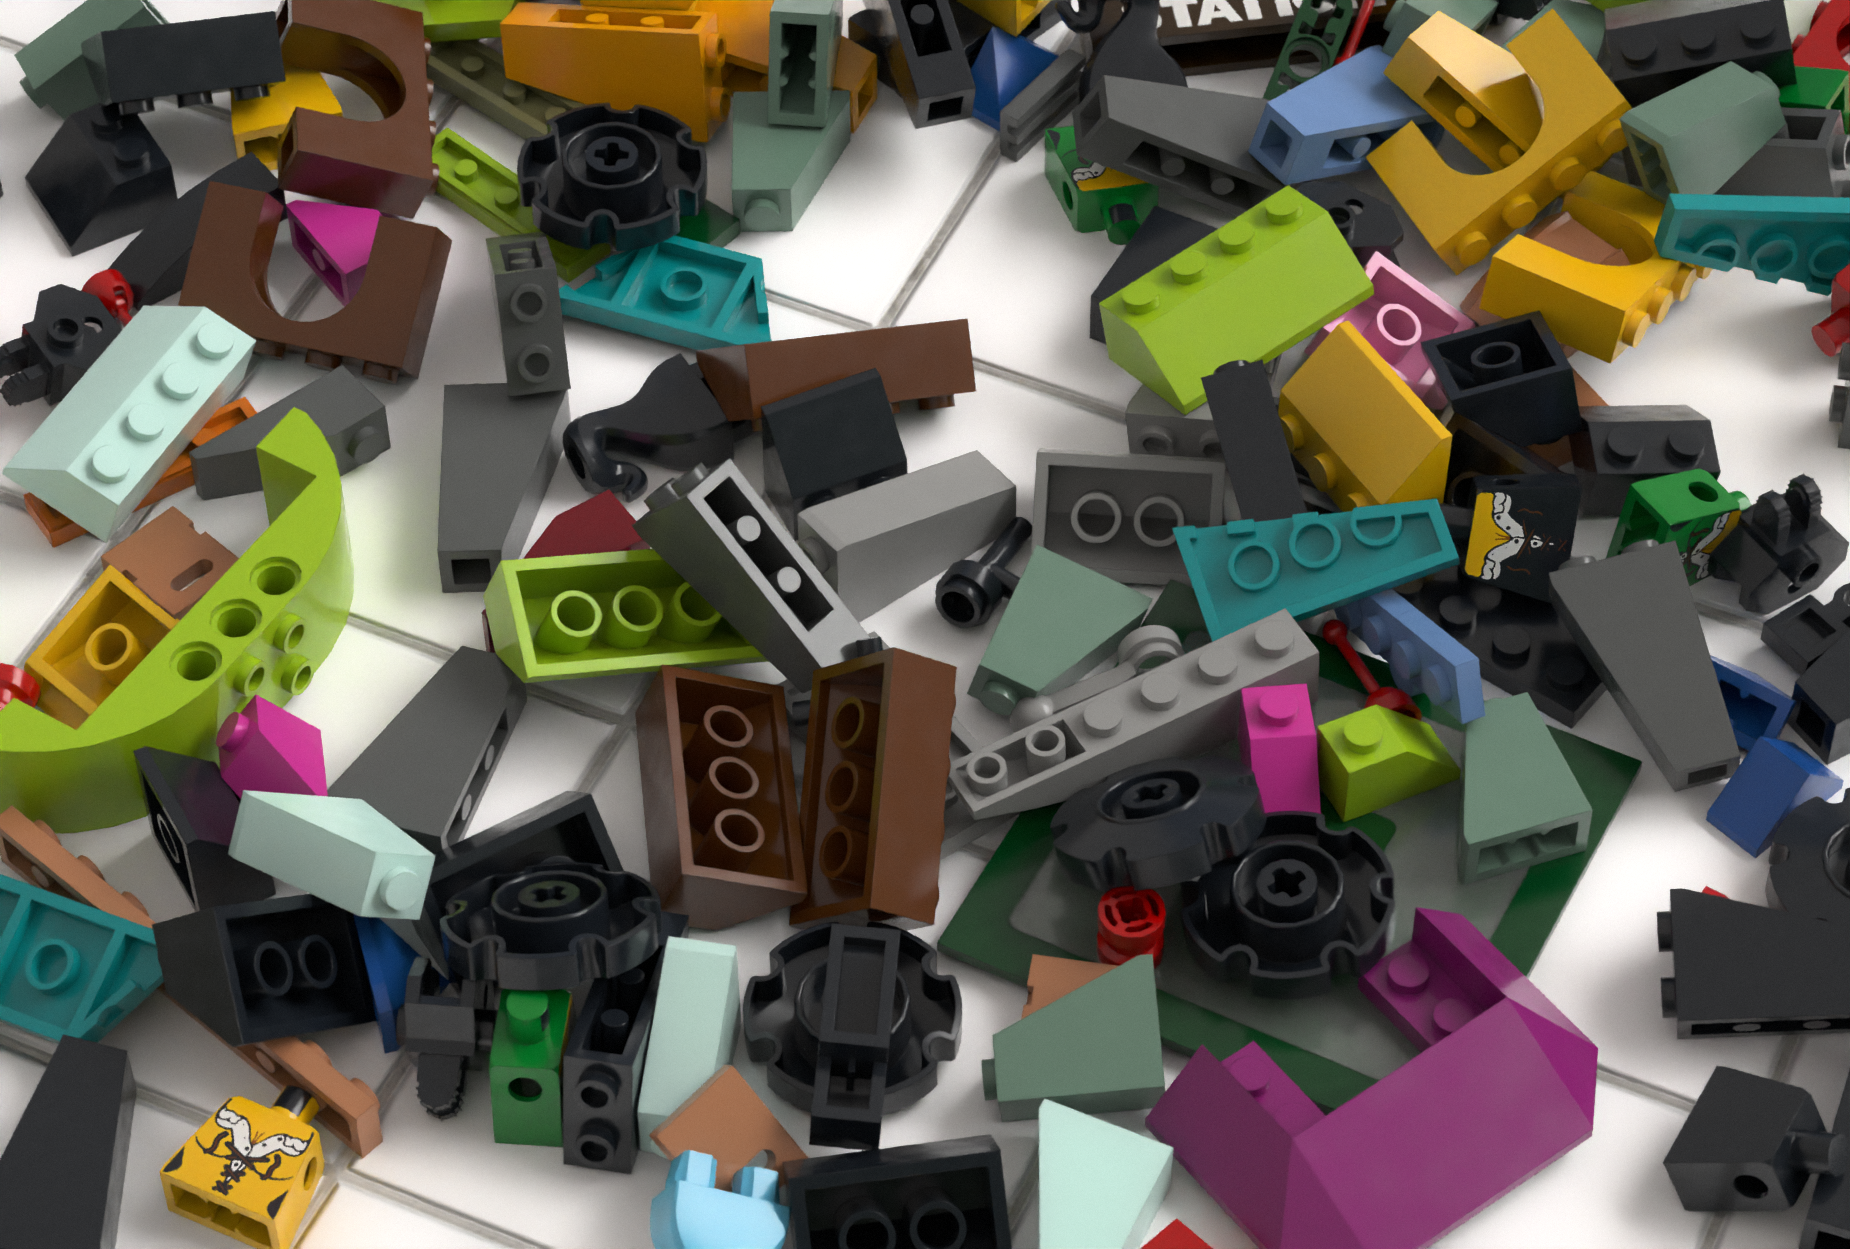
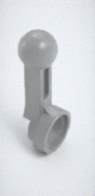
[1010,625,1184,733]

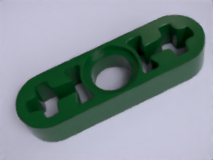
[1262,0,1353,101]

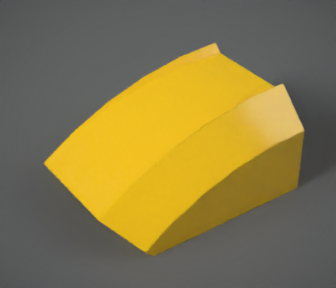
[24,565,180,730]

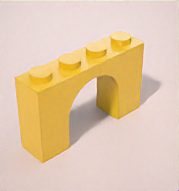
[1366,8,1633,275]
[1479,170,1712,364]

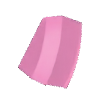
[1304,251,1476,410]

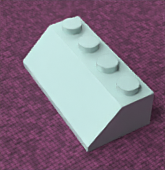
[2,306,256,543]

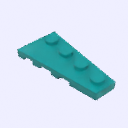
[1654,194,1850,296]
[1172,499,1460,642]

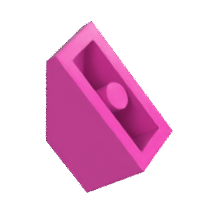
[286,200,383,307]
[1237,683,1321,814]
[216,694,328,799]

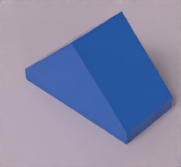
[1706,736,1844,859]

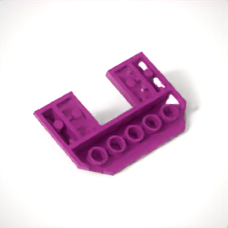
[1145,907,1598,1249]

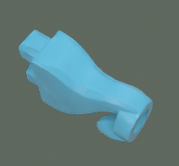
[650,1150,791,1249]

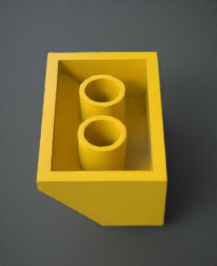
[1278,320,1453,512]

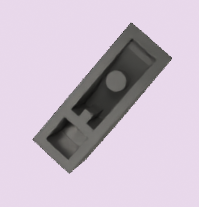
[189,365,391,501]

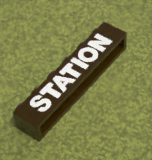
[1079,0,1407,77]

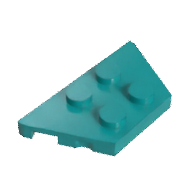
[559,235,772,350]
[0,874,164,1044]

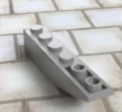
[947,608,1319,820]

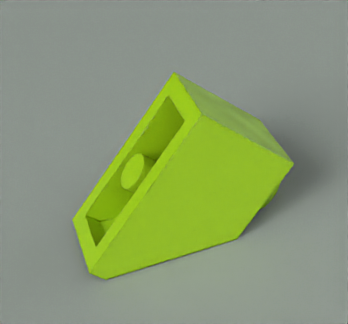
[1316,704,1461,822]

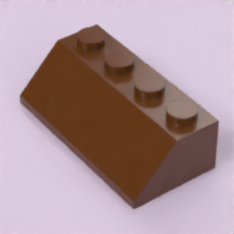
[695,318,976,431]
[789,647,957,931]
[635,664,808,931]

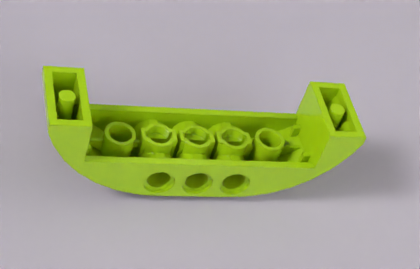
[0,407,354,833]

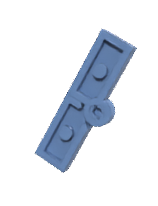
[1334,588,1485,724]

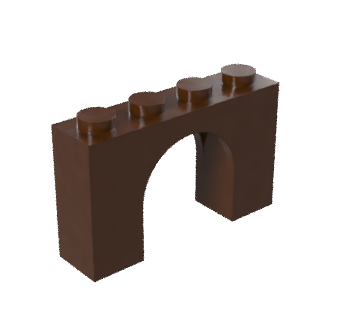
[275,0,439,219]
[178,181,453,384]

